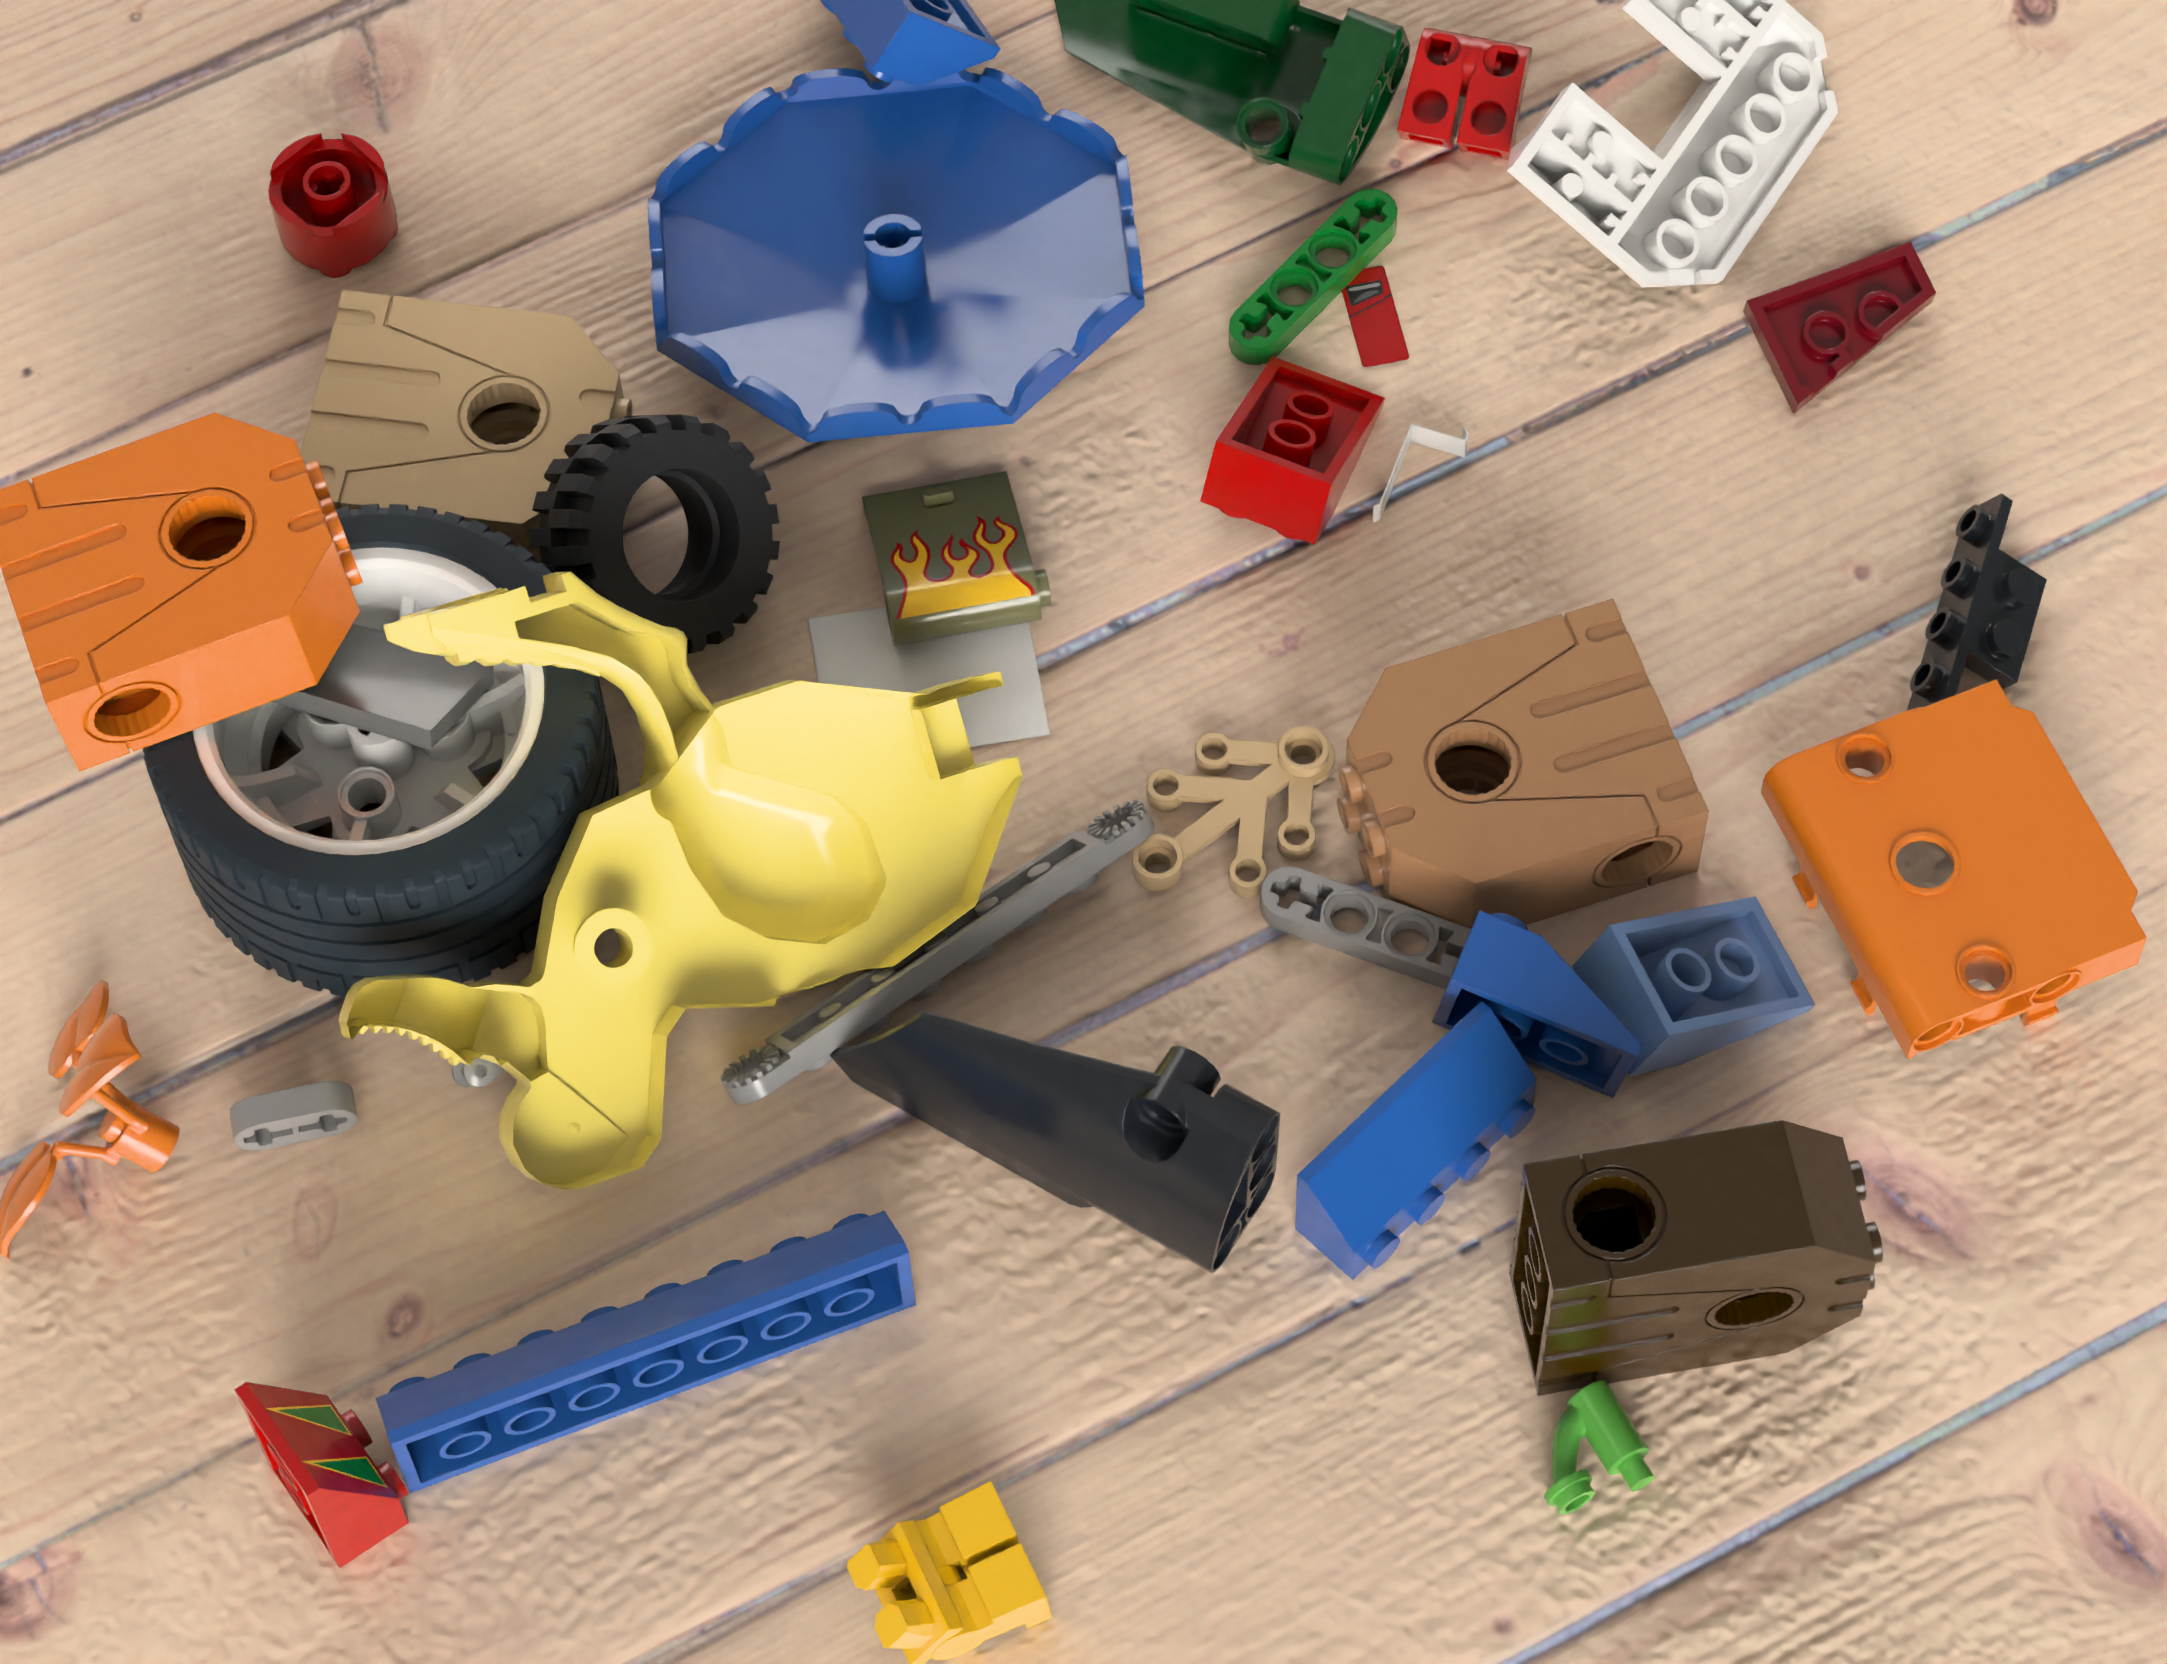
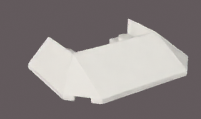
[1507,0,1838,288]

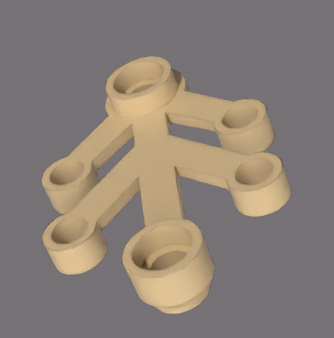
[1132,725,1335,898]

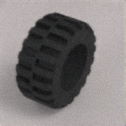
[530,414,780,654]

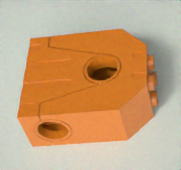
[0,412,363,772]

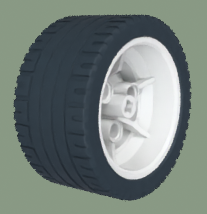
[143,504,619,997]

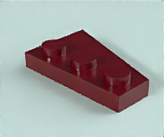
[1743,241,1936,414]

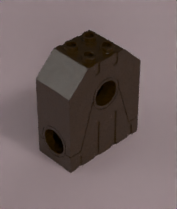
[1509,1120,1883,1396]

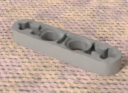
[1260,866,1471,989]

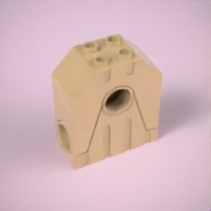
[300,290,633,563]

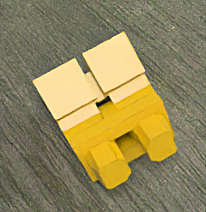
[847,1481,1052,1664]

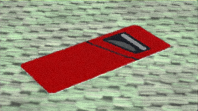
[1342,266,1409,368]

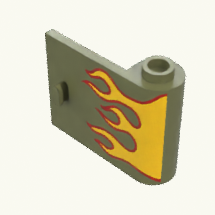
[862,471,1052,646]

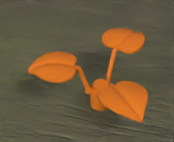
[0,979,180,1259]

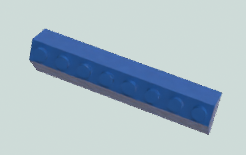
[376,1211,916,1493]

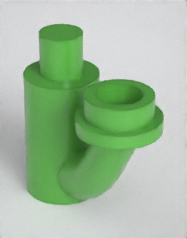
[1544,1380,1655,1515]

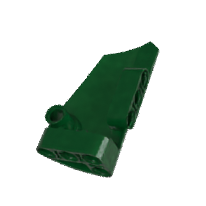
[1054,0,1410,186]

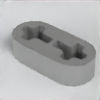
[230,1081,357,1151]

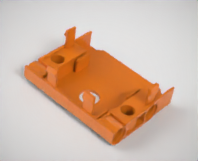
[1761,679,2147,1059]

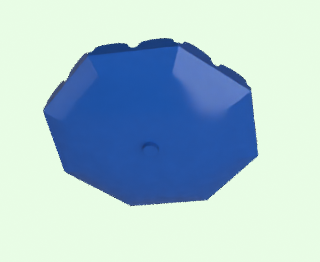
[648,67,1145,442]

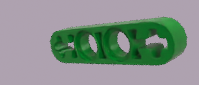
[1229,189,1398,365]

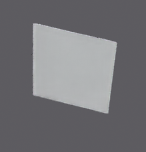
[808,607,1050,747]

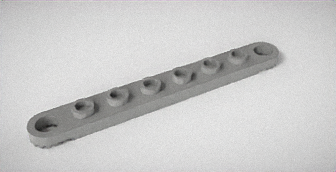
[721,800,1155,1104]

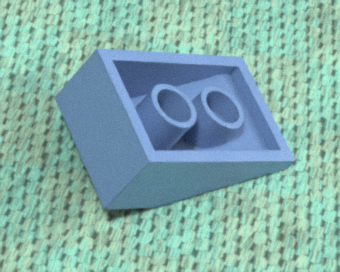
[1572,896,1815,1076]

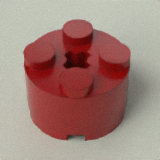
[268,133,398,278]

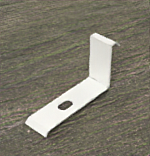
[1372,424,1469,523]

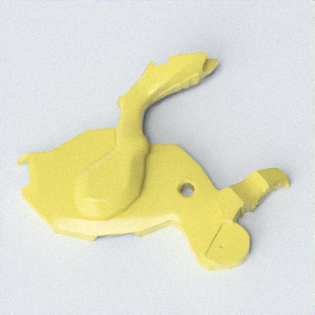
[339,572,1023,1190]

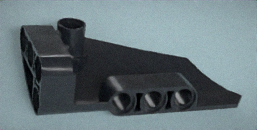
[830,1011,1280,1273]

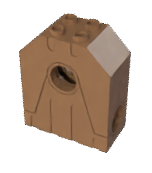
[1337,599,1709,928]

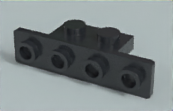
[1907,493,2047,710]

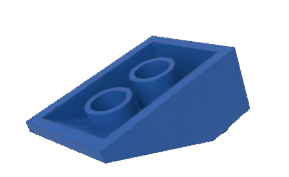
[1432,910,1642,1098]

